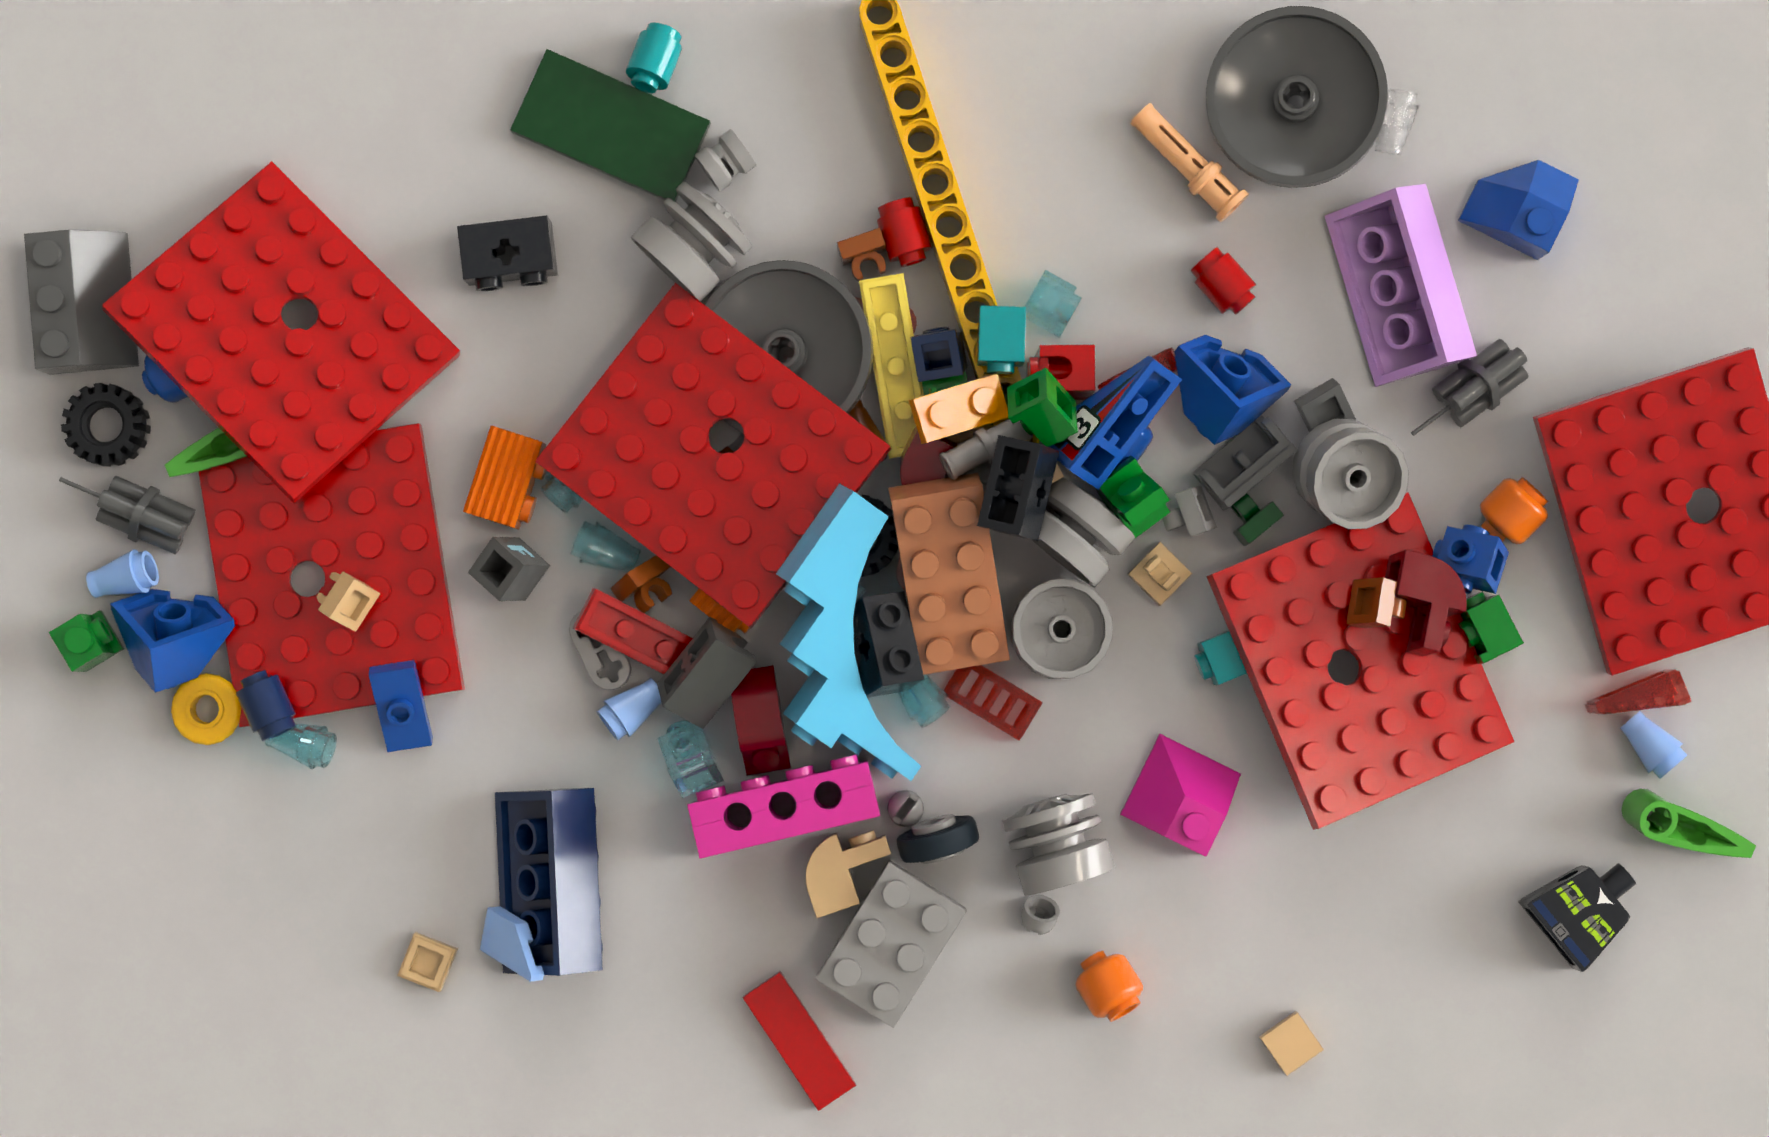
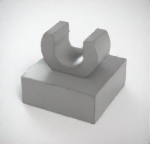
[1162,486,1217,537]

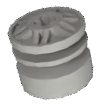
[631,181,752,302]
[1002,793,1115,896]

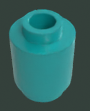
[625,22,682,93]

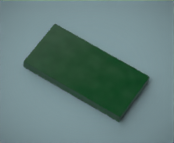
[510,49,711,202]

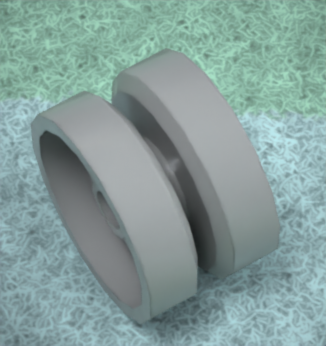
[1292,419,1409,529]
[1032,478,1135,587]
[1011,579,1112,679]

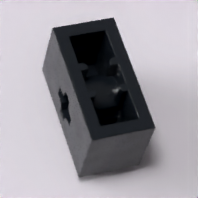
[457,215,558,291]
[977,435,1059,541]
[853,591,925,698]

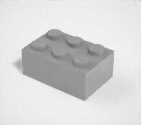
[816,860,967,1028]

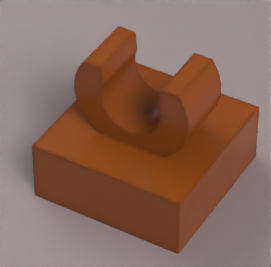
[837,228,886,282]
[610,555,672,613]
[1346,577,1407,628]

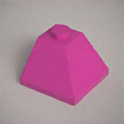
[1120,734,1241,857]

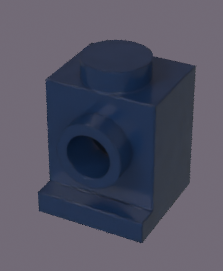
[910,327,968,382]

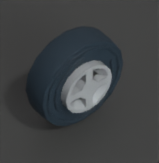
[896,814,979,864]

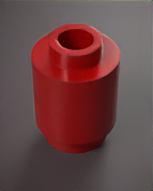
[877,197,933,267]
[1190,247,1256,315]

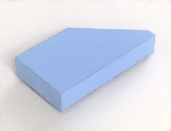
[480,906,544,982]

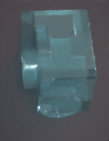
[1025,270,1082,338]
[657,721,724,798]

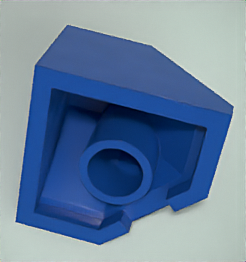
[1458,160,1579,260]
[1174,335,1291,445]
[110,589,235,693]

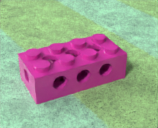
[687,754,880,859]

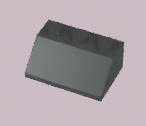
[24,230,139,375]

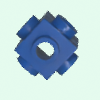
[1433,525,1509,594]

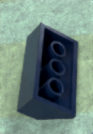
[495,788,603,976]

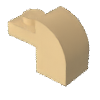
[806,830,891,918]

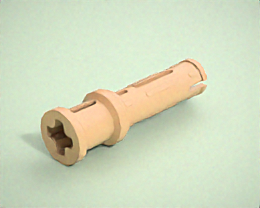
[1130,103,1249,222]

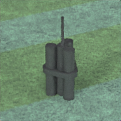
[1411,339,1529,436]
[59,476,196,555]

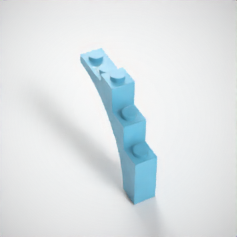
[776,484,921,781]

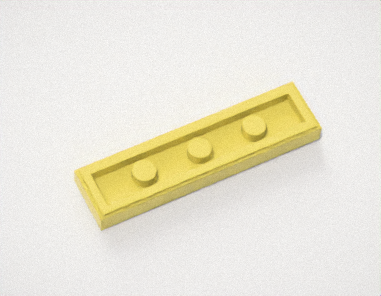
[859,273,924,459]

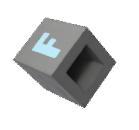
[468,537,550,601]

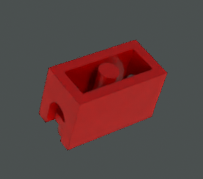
[1026,345,1095,400]

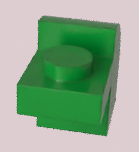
[1095,456,1170,538]

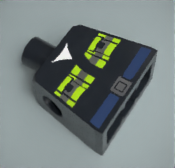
[1518,863,1636,972]

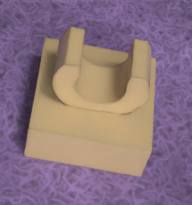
[1127,542,1192,606]
[316,572,381,632]

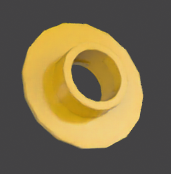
[171,673,242,745]

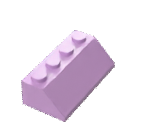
[1325,184,1477,387]

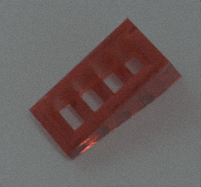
[941,665,1043,741]
[1585,669,1692,714]

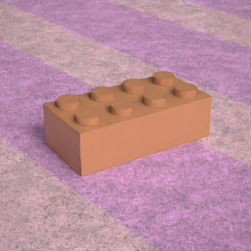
[888,472,1010,675]

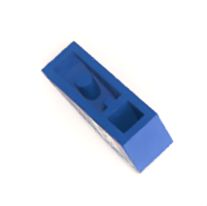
[1050,356,1182,490]

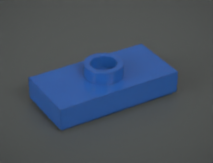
[368,660,433,752]

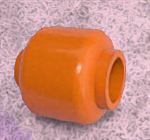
[1480,477,1549,544]
[1075,951,1143,1022]

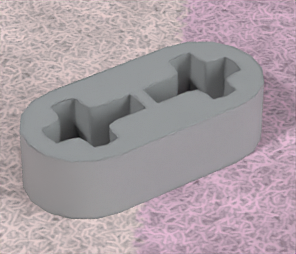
[569,611,632,690]

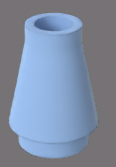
[86,549,159,598]
[597,678,662,740]
[1620,711,1687,779]

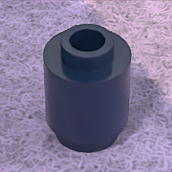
[235,670,296,742]

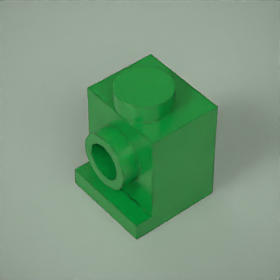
[1007,367,1078,447]
[1458,591,1524,664]
[49,610,125,672]

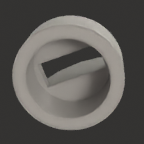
[887,790,924,827]
[1021,895,1060,935]

